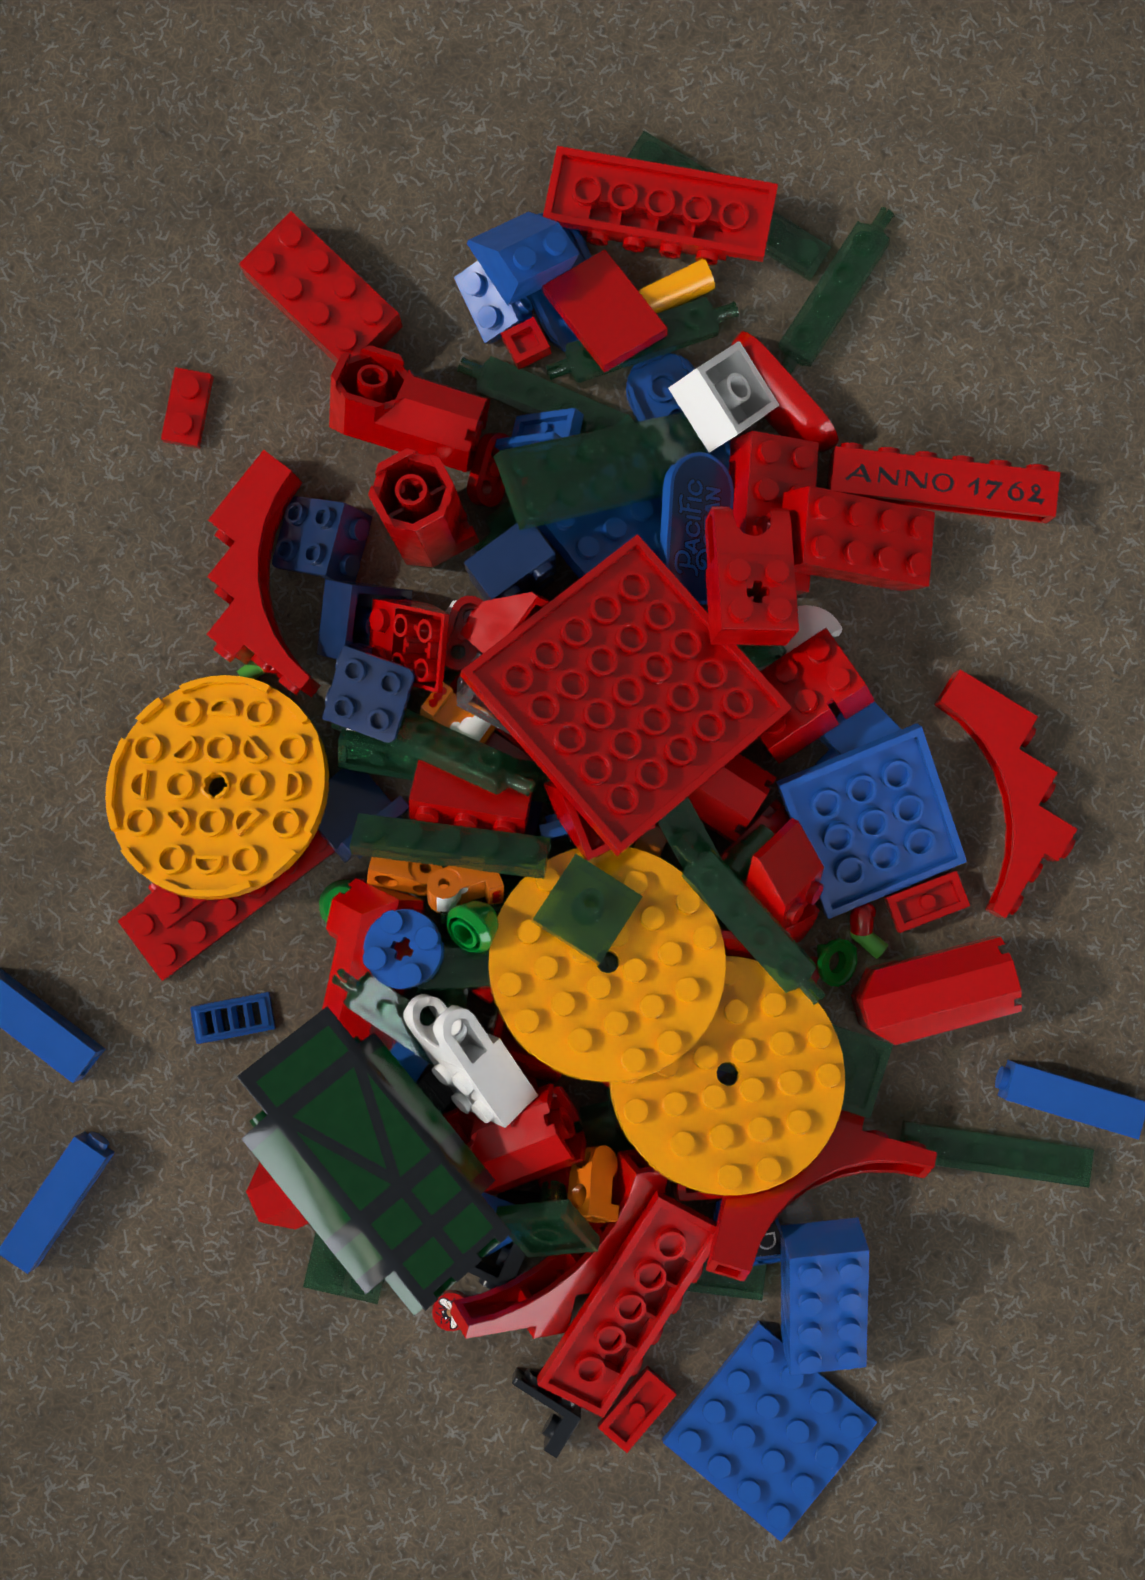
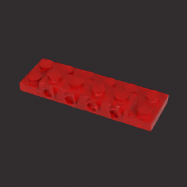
[543,146,778,265]
[118,831,335,981]
[537,1190,717,1418]

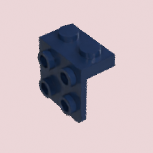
[272,496,373,582]
[322,643,415,743]
[317,762,409,863]

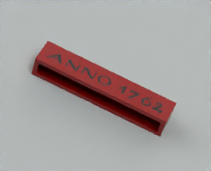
[827,443,1060,523]

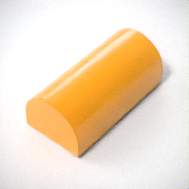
[639,259,715,317]

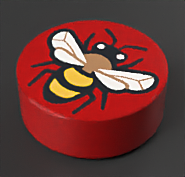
[432,1290,466,1331]

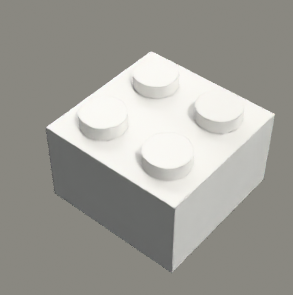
[668,341,779,452]

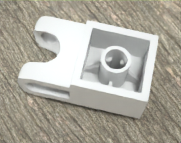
[404,994,538,1128]

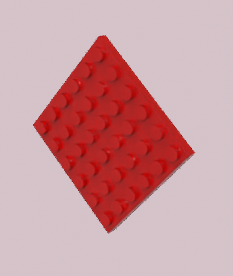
[460,534,792,857]

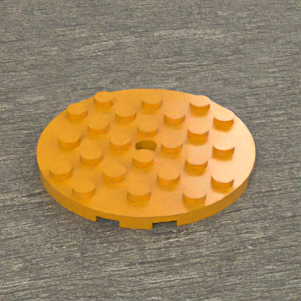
[105,675,329,900]
[488,847,726,1083]
[609,956,845,1196]

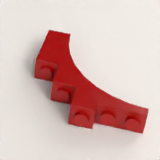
[206,450,321,697]
[934,669,1077,918]
[706,1105,937,1282]
[450,1149,668,1339]

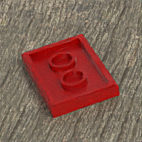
[542,249,667,373]

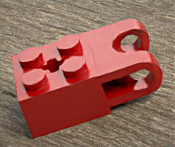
[705,506,799,646]

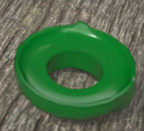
[817,938,858,987]

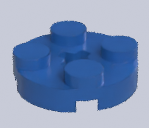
[363,909,445,990]

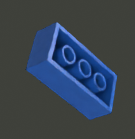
[781,1217,869,1375]

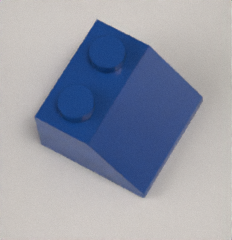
[467,211,580,306]

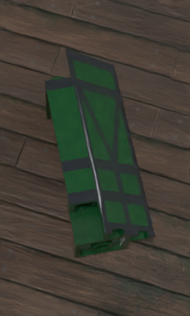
[237,1006,512,1316]

